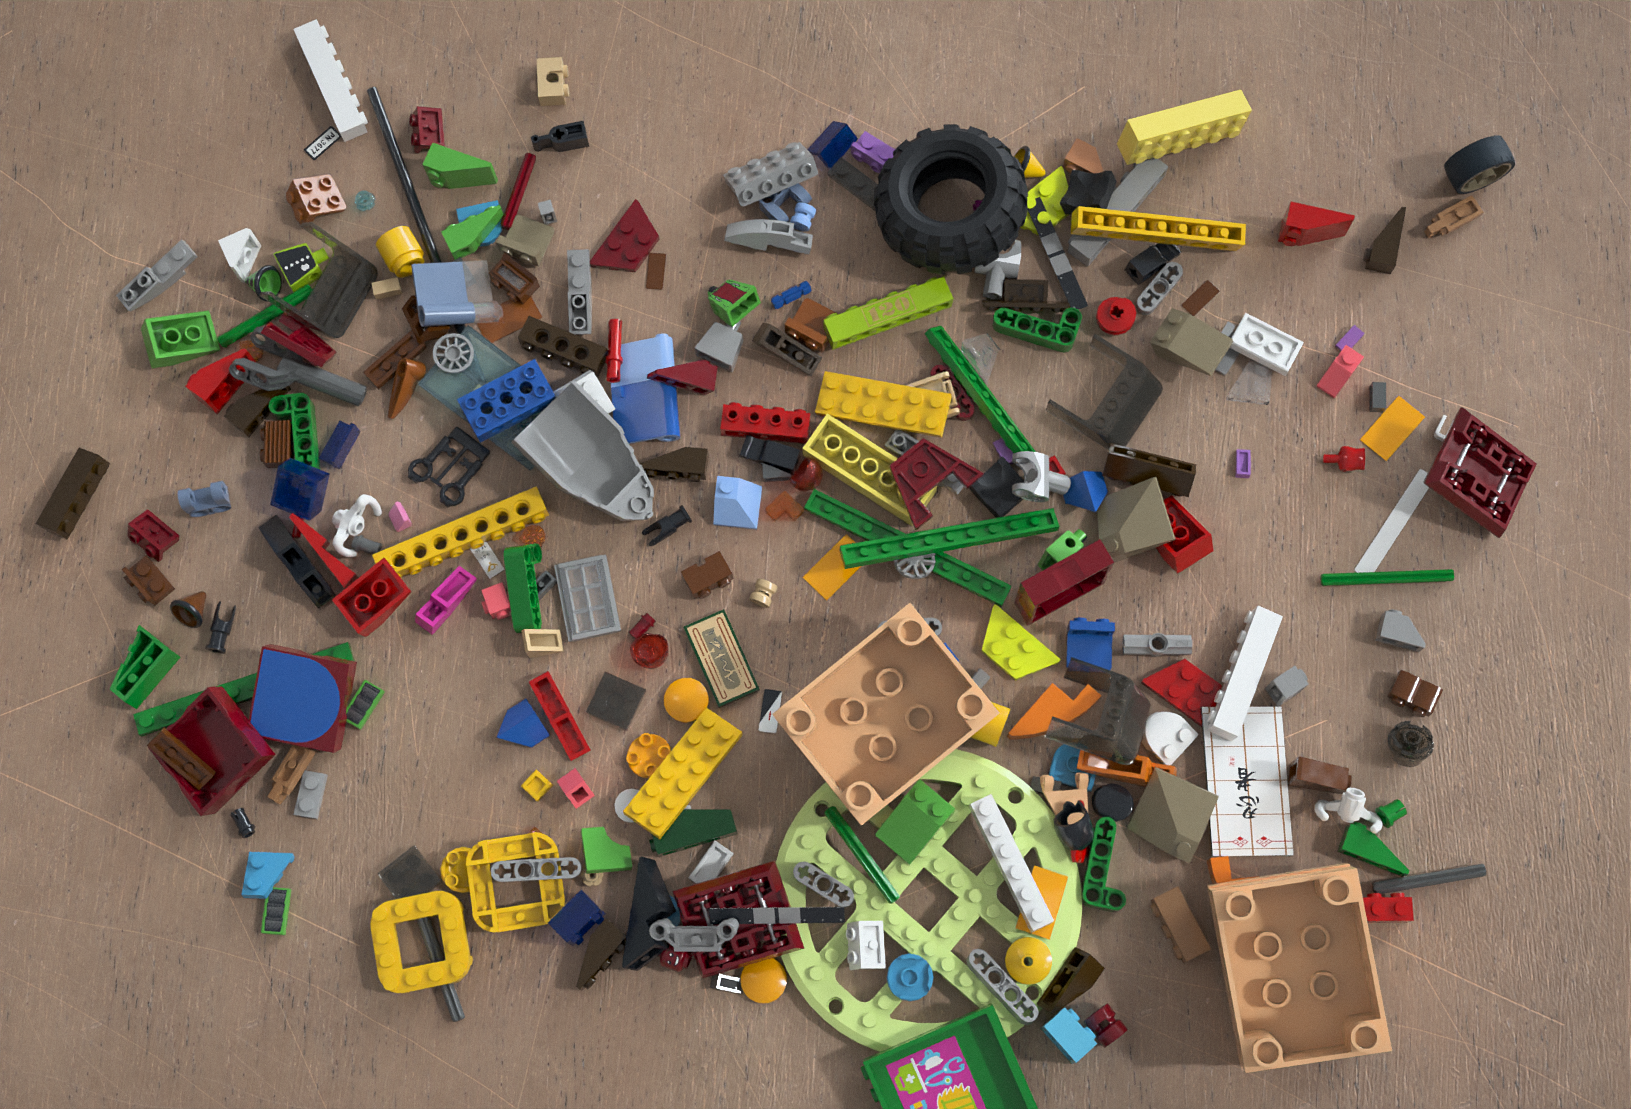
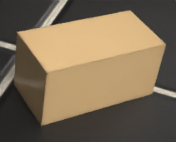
[372,277,403,300]

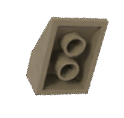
[1150,308,1233,376]

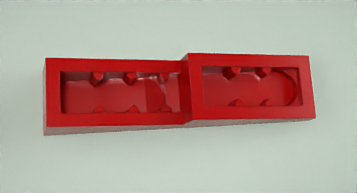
[289,513,359,589]
[529,671,591,761]

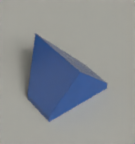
[1063,471,1108,512]
[496,698,550,748]

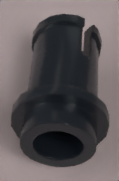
[230,808,255,838]

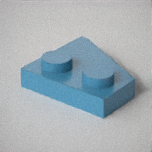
[241,852,295,899]

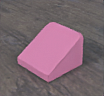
[389,502,412,532]

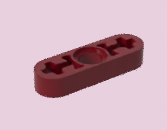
[930,365,974,421]

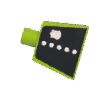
[273,243,330,292]

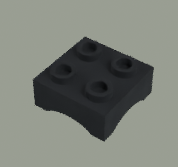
[1060,170,1117,215]
[969,456,1024,518]

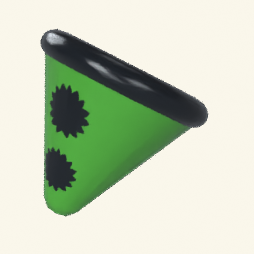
[245,265,282,302]

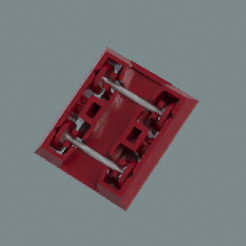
[1423,407,1537,538]
[672,860,805,979]

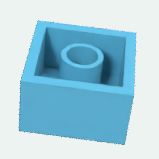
[1040,1007,1097,1064]

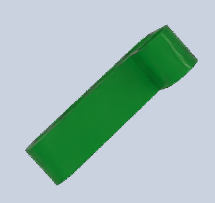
[992,308,1082,353]
[269,393,320,479]
[503,543,542,633]
[1082,817,1126,912]

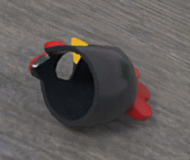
[1054,800,1094,863]

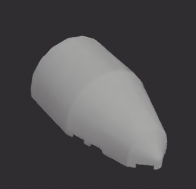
[511,380,654,521]

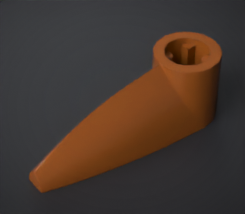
[388,358,426,419]

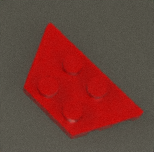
[1141,659,1222,728]

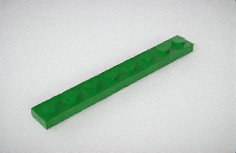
[924,326,1036,453]

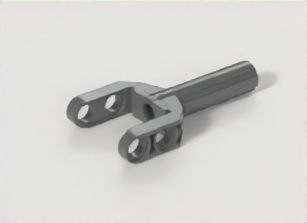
[229,327,367,406]

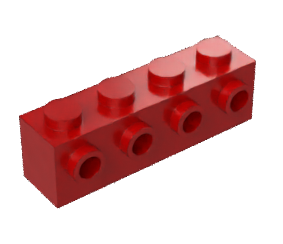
[720,402,811,444]
[1363,893,1414,923]

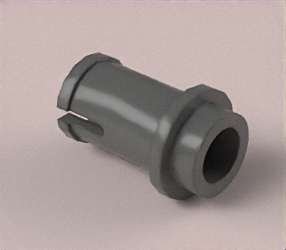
[351,535,382,555]

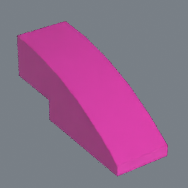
[415,566,477,635]

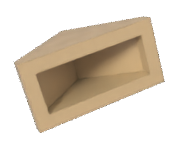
[522,629,563,658]

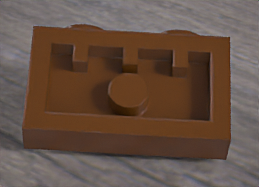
[122,555,175,606]

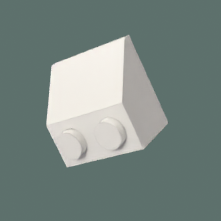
[554,370,615,413]

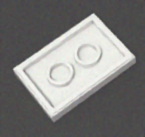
[1230,313,1304,376]

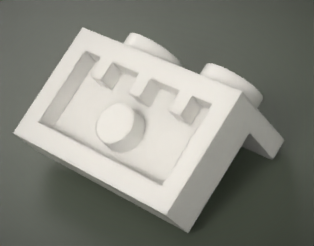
[846,921,885,970]

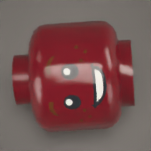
[658,942,693,972]

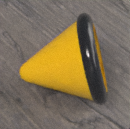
[1014,146,1046,178]

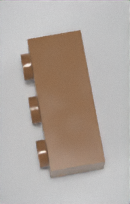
[1150,886,1211,963]

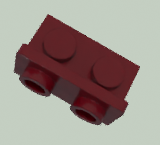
[409,106,445,153]
[127,509,180,562]

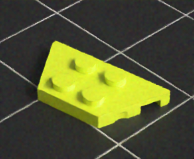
[1020,166,1069,235]
[981,604,1061,681]

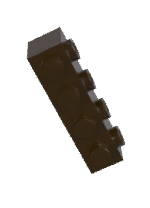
[1102,443,1197,497]
[35,447,110,540]

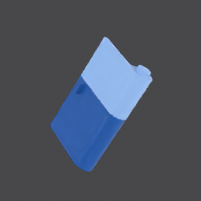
[611,334,680,444]

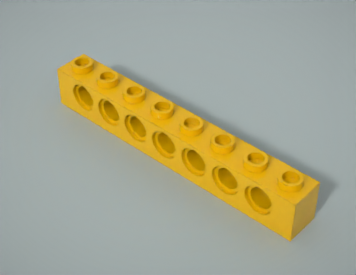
[1071,206,1246,251]
[372,486,549,579]

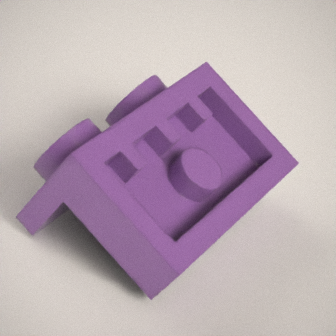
[851,131,895,173]

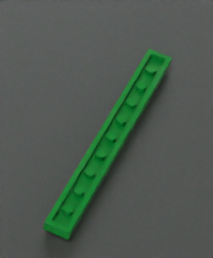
[804,489,1012,607]
[839,508,1060,569]
[133,642,355,737]

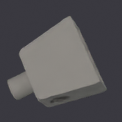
[695,321,743,373]

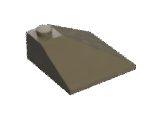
[1097,477,1175,562]
[1127,767,1219,863]

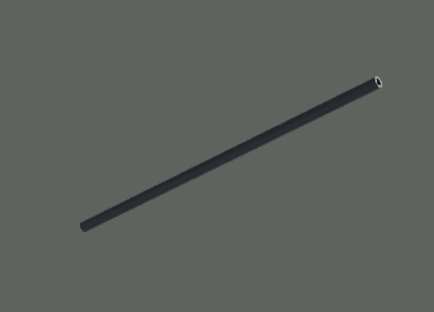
[367,87,487,386]

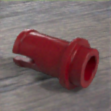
[628,613,656,642]

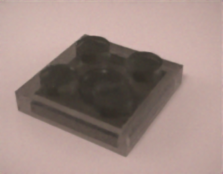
[586,672,646,731]
[377,845,442,899]

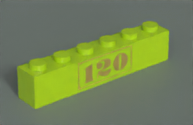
[823,276,953,350]

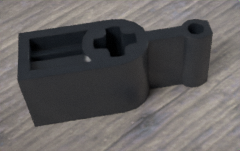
[531,120,589,152]
[1124,243,1181,285]
[740,435,801,475]

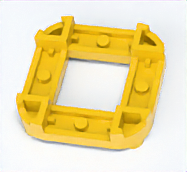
[466,832,565,932]
[370,891,473,993]

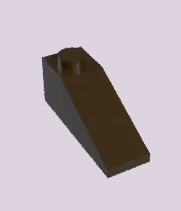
[1363,207,1406,274]
[752,323,822,376]
[224,385,291,438]
[1036,947,1105,1015]

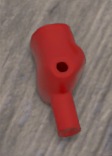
[1323,446,1365,472]

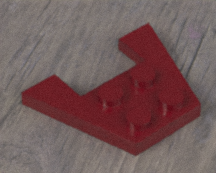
[261,310,337,367]
[889,438,984,531]

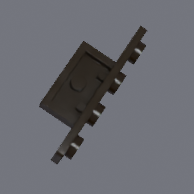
[982,279,1070,312]

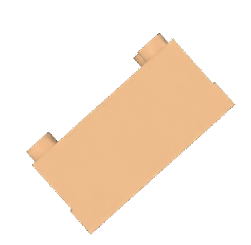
[772,603,1000,825]
[1207,863,1392,1073]

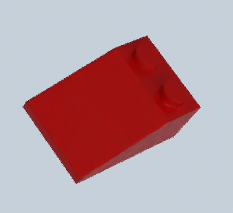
[1278,201,1355,246]
[185,348,257,414]
[1155,495,1214,574]
[332,557,412,637]

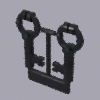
[408,427,490,508]

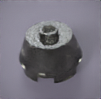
[1387,721,1434,767]

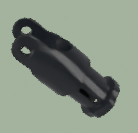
[642,505,692,546]
[205,601,236,654]

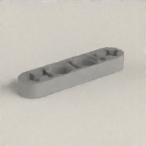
[491,857,582,882]
[966,949,1039,1025]

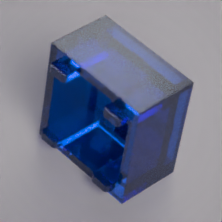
[270,458,330,521]
[548,890,606,946]

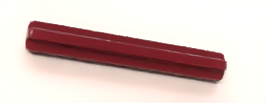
[501,153,536,230]

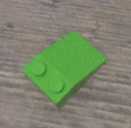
[423,143,498,189]
[141,311,220,368]
[875,779,955,865]

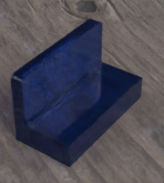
[807,121,858,169]
[319,421,360,469]

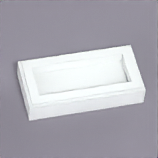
[689,841,734,884]

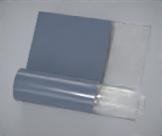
[411,260,503,326]

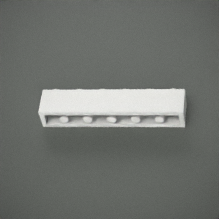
[294,19,368,142]
[1207,606,1283,741]
[969,794,1054,933]

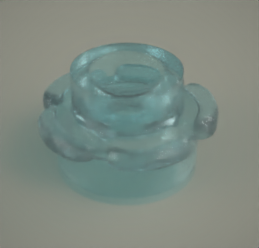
[355,190,376,211]

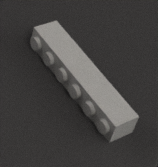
[1068,158,1169,267]

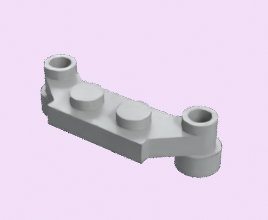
[649,918,739,952]

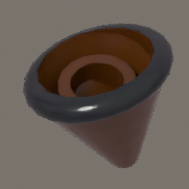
[170,591,206,628]

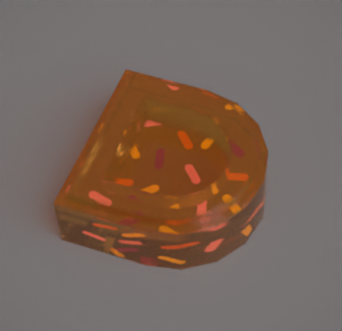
[240,340,264,362]
[519,525,546,547]

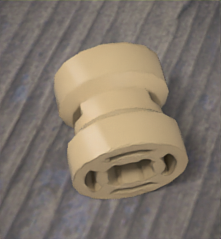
[749,578,778,608]

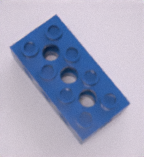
[457,359,556,443]

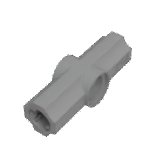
[1122,633,1192,657]

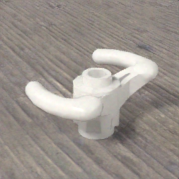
[332,494,382,557]
[1314,788,1383,834]

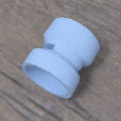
[790,202,816,232]

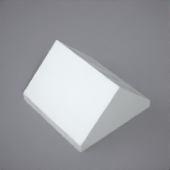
[218,228,261,283]

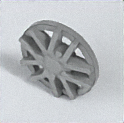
[433,333,474,374]
[894,553,936,579]

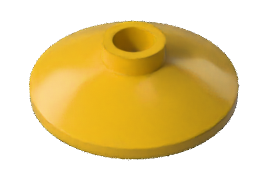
[1005,937,1052,984]

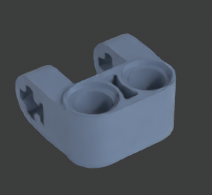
[758,183,812,222]
[177,481,231,517]

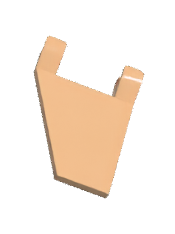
[1040,772,1089,825]

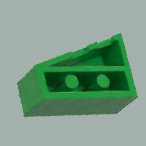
[109,625,181,710]

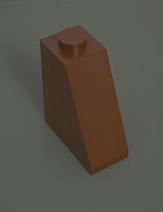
[1288,757,1352,794]

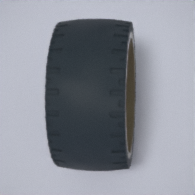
[1444,135,1515,194]

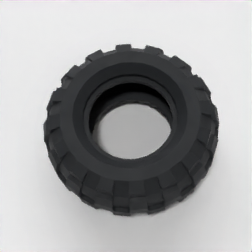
[874,124,1028,275]

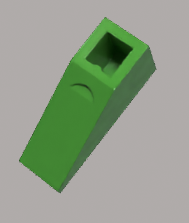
[441,205,504,260]

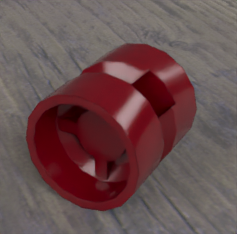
[1084,1003,1128,1048]

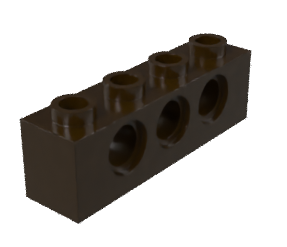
[518,316,608,377]

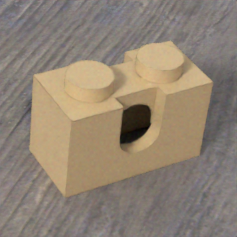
[537,57,569,106]

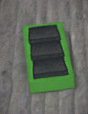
[346,680,385,730]
[261,887,292,935]

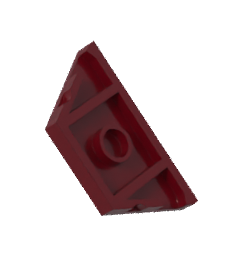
[590,199,660,272]

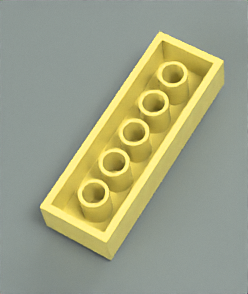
[1117,90,1252,165]
[802,414,937,526]

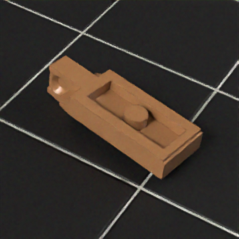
[1424,195,1484,239]
[267,745,316,805]

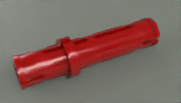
[605,319,623,383]

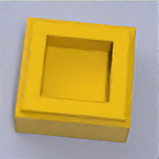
[521,770,553,802]

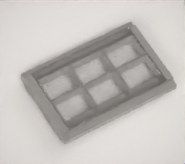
[554,555,621,642]

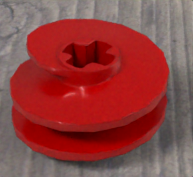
[1096,297,1136,335]

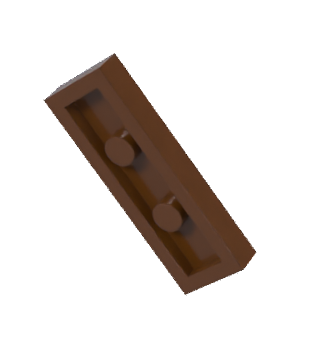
[363,330,427,390]
[147,728,216,790]

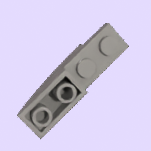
[724,219,813,255]
[116,240,198,312]
[567,249,592,335]
[885,429,964,495]

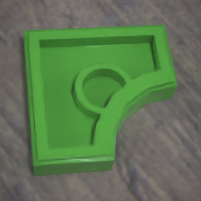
[581,827,632,874]

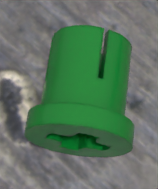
[1375,799,1407,828]

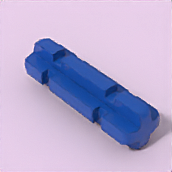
[771,281,811,309]

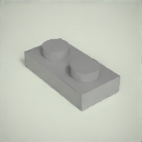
[293,770,328,820]

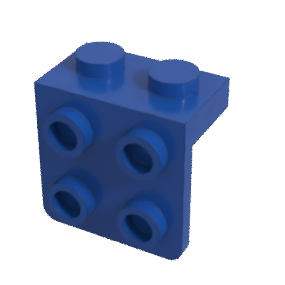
[1066,617,1115,672]

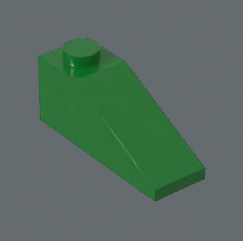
[1337,822,1410,877]

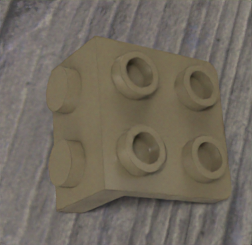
[496,215,555,267]

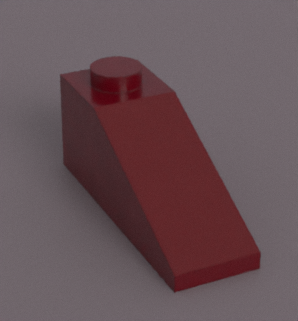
[647,360,718,395]

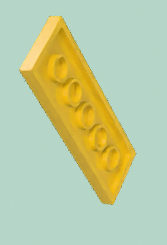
[815,371,952,438]
[623,708,743,839]

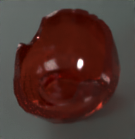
[790,457,823,492]
[630,633,669,669]

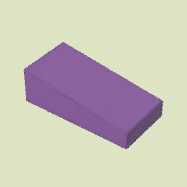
[1335,325,1365,351]
[993,438,1014,464]
[1235,449,1251,478]

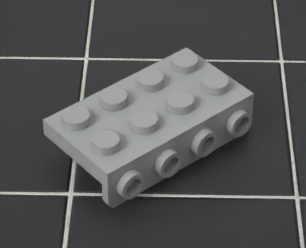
[723,142,818,206]

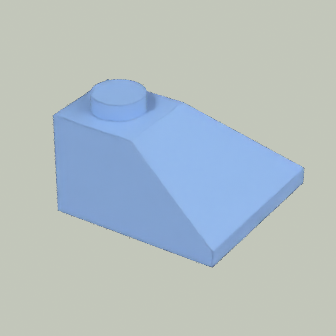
[713,476,762,530]

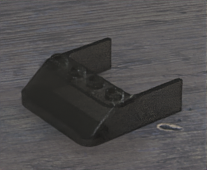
[259,222,378,338]
[1046,334,1163,450]
[1045,657,1151,765]

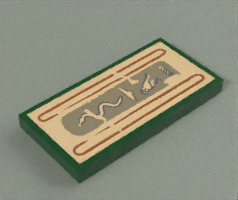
[683,609,760,708]

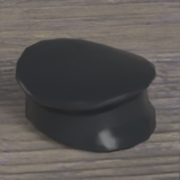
[1091,783,1134,822]

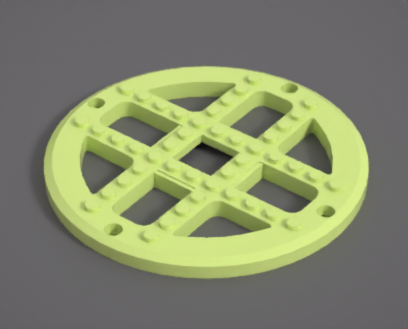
[775,749,1082,1052]

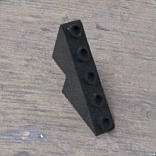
[258,515,337,609]
[622,856,676,971]

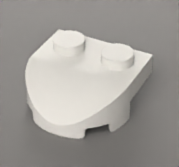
[1142,712,1199,766]

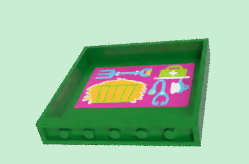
[860,1003,1038,1109]

